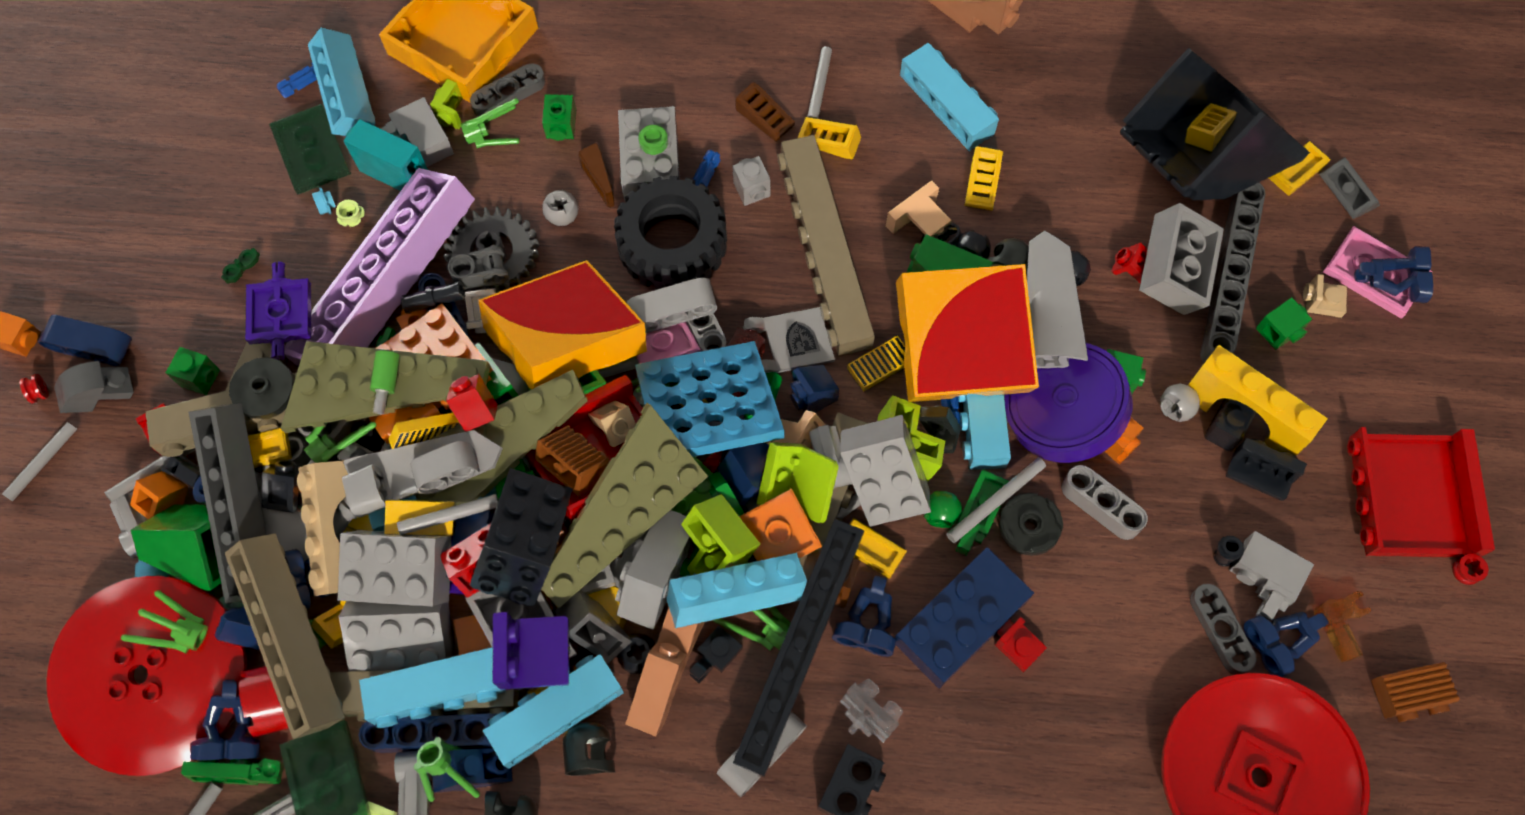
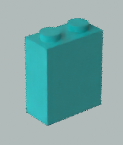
[343,119,428,191]

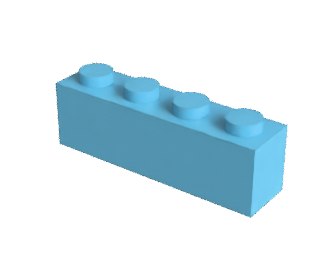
[308,27,376,136]
[900,43,999,151]
[958,394,1011,470]
[666,553,807,628]
[359,647,506,728]
[483,654,624,769]

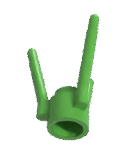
[461,98,520,149]
[304,422,377,463]
[121,590,208,653]
[714,606,791,651]
[413,737,480,802]

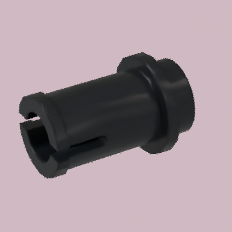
[1213,536,1244,567]

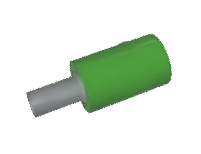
[370,350,400,415]

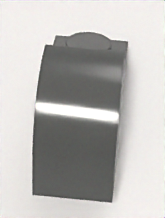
[54,361,134,413]

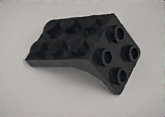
[470,468,573,606]

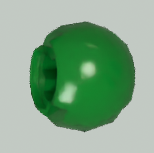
[923,491,962,528]

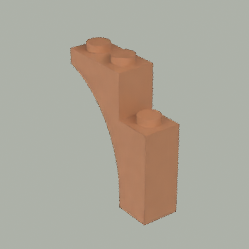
[928,0,1023,35]
[625,607,705,737]

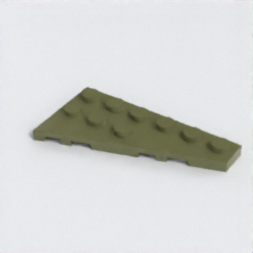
[281,341,491,433]
[415,370,588,521]
[542,403,708,608]

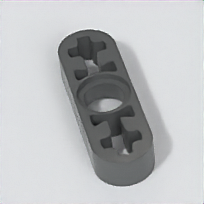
[470,64,545,117]
[1190,584,1256,674]

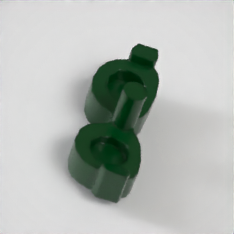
[221,248,260,284]

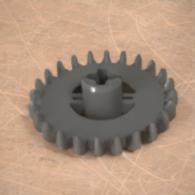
[443,206,539,293]

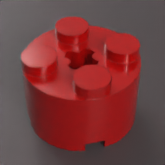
[239,666,289,737]

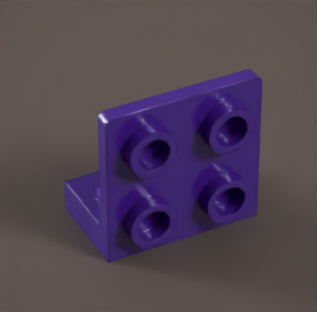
[492,612,569,690]

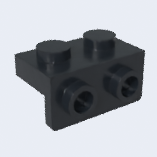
[1226,438,1307,501]

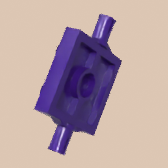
[245,262,311,360]

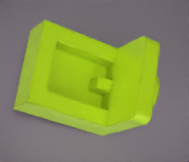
[430,79,463,130]

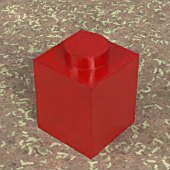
[446,374,498,432]

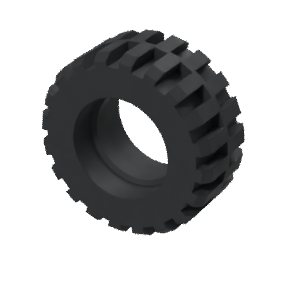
[614,176,727,290]

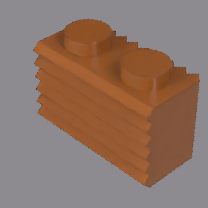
[535,425,610,497]
[1371,662,1460,723]

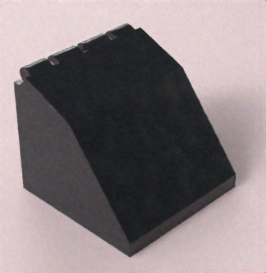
[1120,48,1310,200]

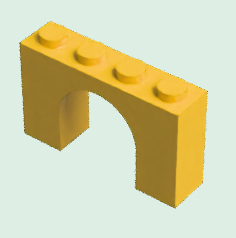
[1188,345,1328,456]

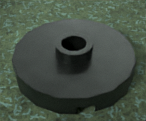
[229,357,295,420]
[999,493,1063,556]

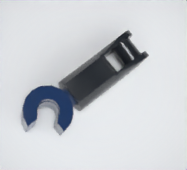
[161,454,206,503]

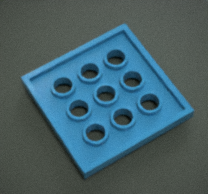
[635,341,784,457]

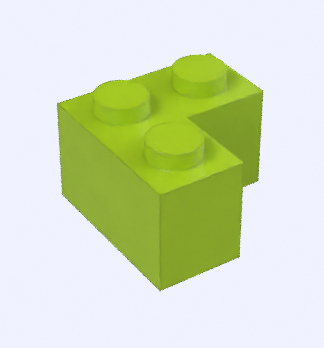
[877,395,945,483]
[681,494,760,575]

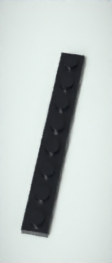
[733,519,865,778]

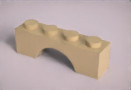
[297,461,348,596]

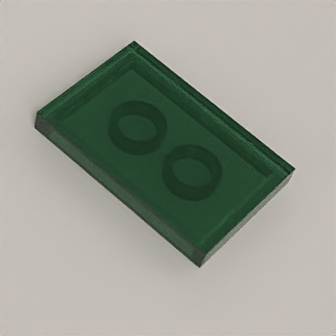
[269,104,351,195]
[280,720,371,815]

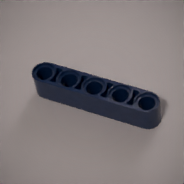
[359,713,509,753]

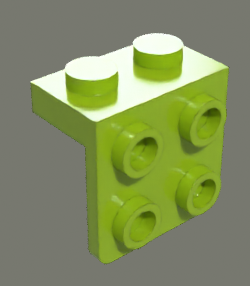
[757,442,838,523]

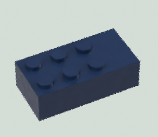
[895,547,1034,689]

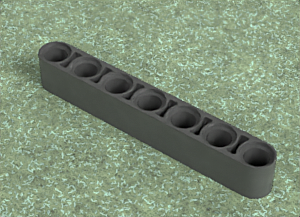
[1200,183,1265,363]

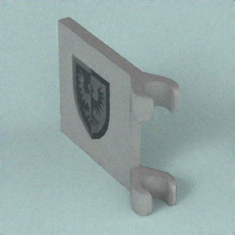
[743,307,835,373]

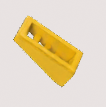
[1185,103,1237,152]
[798,117,861,160]
[964,147,1003,211]

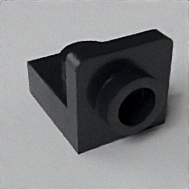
[262,460,302,513]

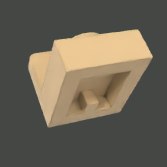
[1303,274,1347,318]
[588,401,636,447]

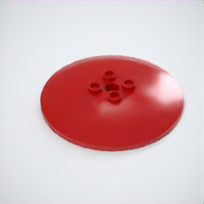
[47,576,247,776]
[1161,673,1370,815]

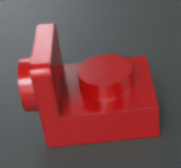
[1111,243,1148,284]
[995,617,1047,673]

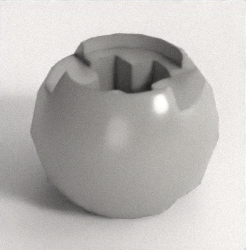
[542,190,579,226]
[1160,383,1200,422]

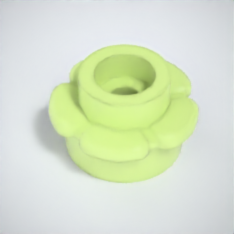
[336,200,365,227]

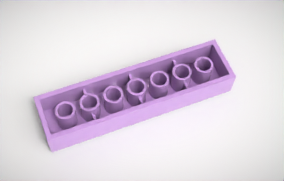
[284,168,475,367]

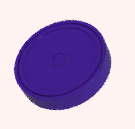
[1004,343,1133,463]

